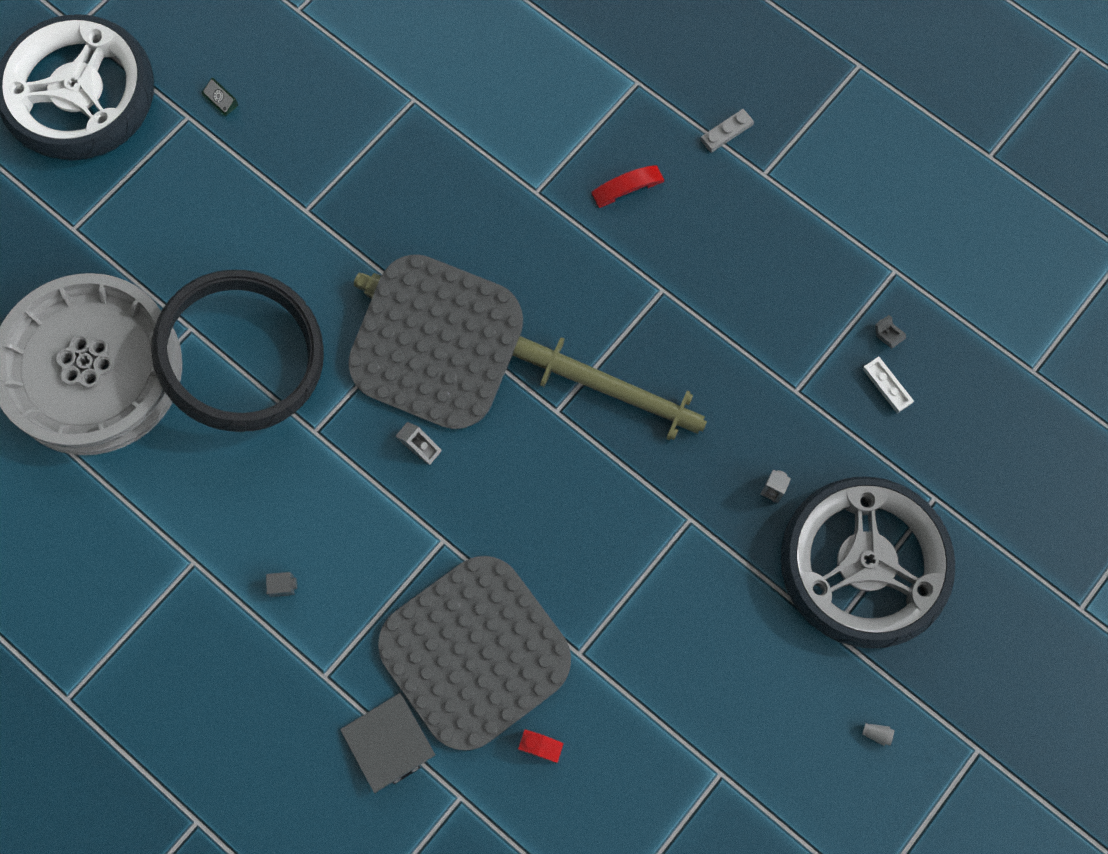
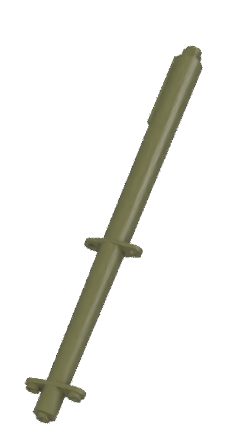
[354,272,707,441]

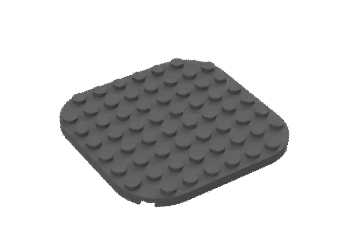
[349,255,523,429]
[379,556,571,751]

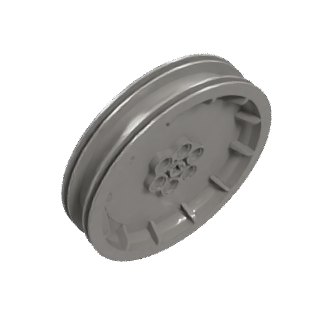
[0,273,182,455]

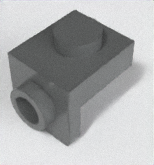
[875,315,906,349]

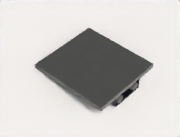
[340,693,436,793]

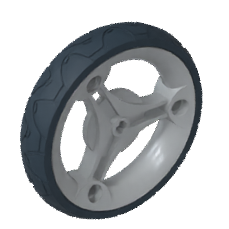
[781,476,955,648]

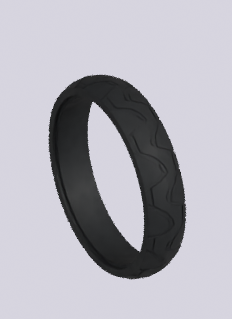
[151,270,324,432]

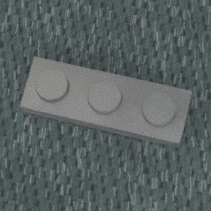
[700,109,754,153]

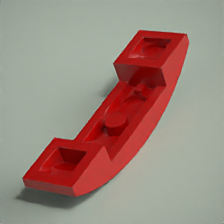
[591,165,665,208]

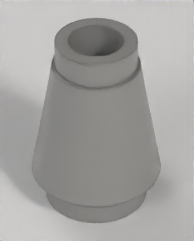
[862,723,895,746]

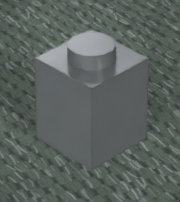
[266,572,297,597]

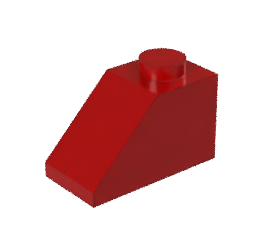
[518,729,564,763]

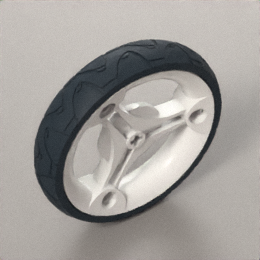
[0,14,154,160]

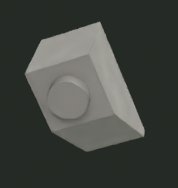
[395,422,442,465]
[761,470,791,503]

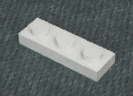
[863,357,914,413]

